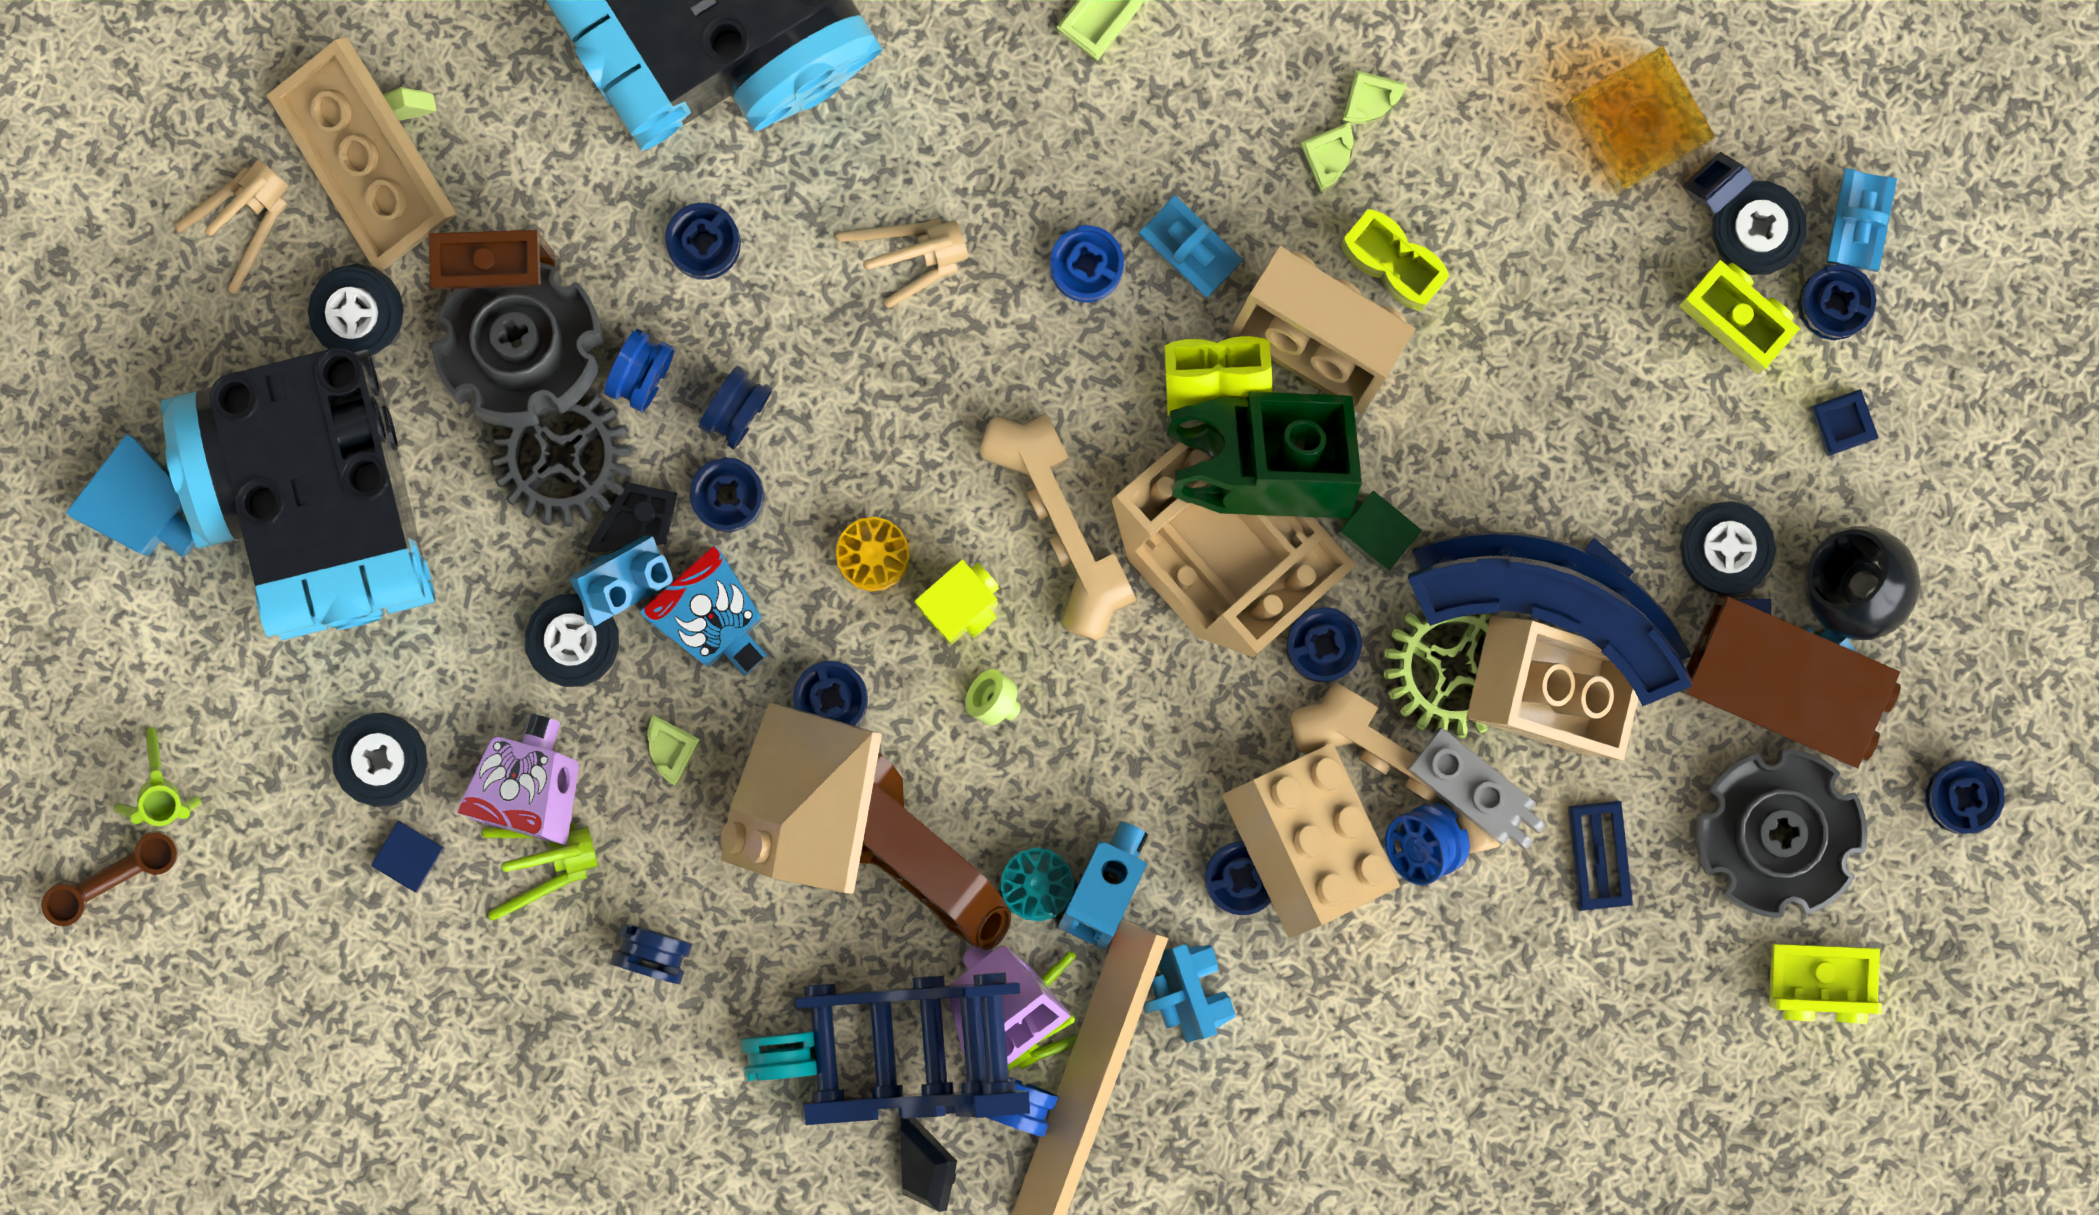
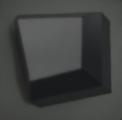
[587,482,678,553]
[900,1116,957,1212]

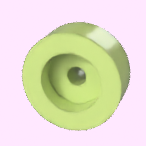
[965,669,1020,726]

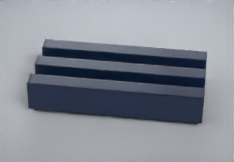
[1568,801,1633,911]

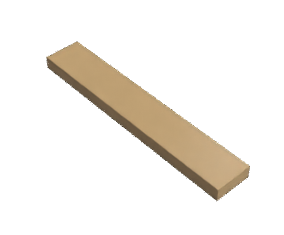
[1011,919,1169,1215]

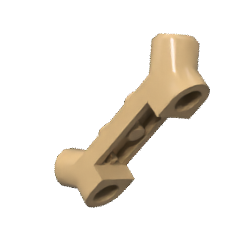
[979,413,1137,641]
[1289,681,1501,854]

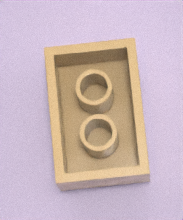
[1228,246,1416,415]
[1466,616,1638,761]
[1222,743,1401,939]

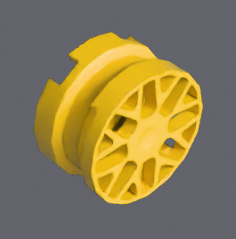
[836,517,910,592]

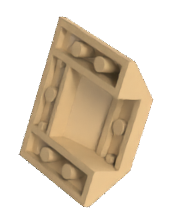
[1112,422,1356,657]
[721,702,882,894]

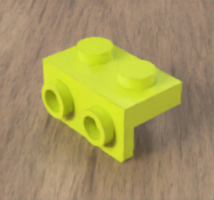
[1769,943,1882,1023]

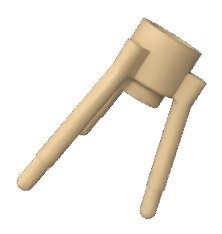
[175,159,289,294]
[835,217,968,308]

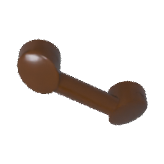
[41,830,178,926]

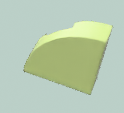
[1342,70,1407,124]
[383,87,437,121]
[1300,123,1353,192]
[647,715,700,786]

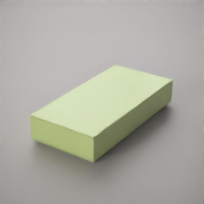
[1056,0,1146,62]

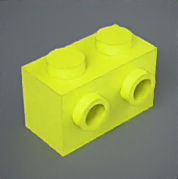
[1679,260,1800,374]
[914,559,999,645]

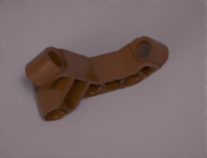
[859,753,1011,950]

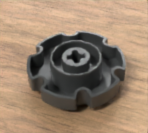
[432,262,603,427]
[1695,749,1867,918]

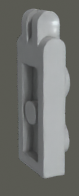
[1407,728,1546,850]

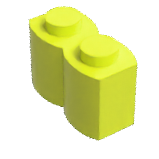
[1341,209,1449,311]
[1164,336,1272,416]

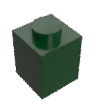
[1337,490,1422,574]

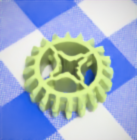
[1383,608,1491,738]

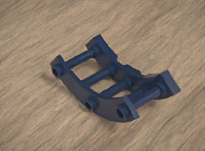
[1408,532,1692,706]
[793,972,1030,1125]

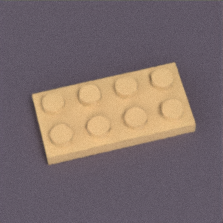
[266,37,457,271]

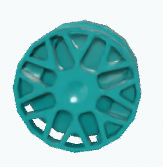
[1000,848,1074,922]
[740,1032,818,1081]

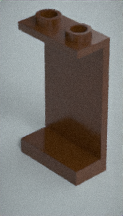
[429,230,556,292]
[1679,594,1901,769]

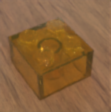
[1565,46,1716,197]

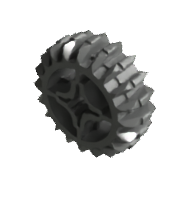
[491,394,634,527]

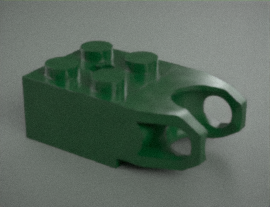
[1166,392,1362,518]

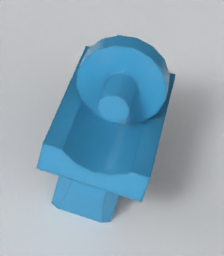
[1826,168,1897,272]
[1138,195,1243,299]
[569,535,673,626]
[1143,944,1236,1043]

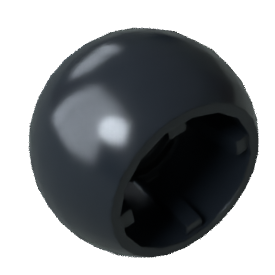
[1804,526,1920,640]

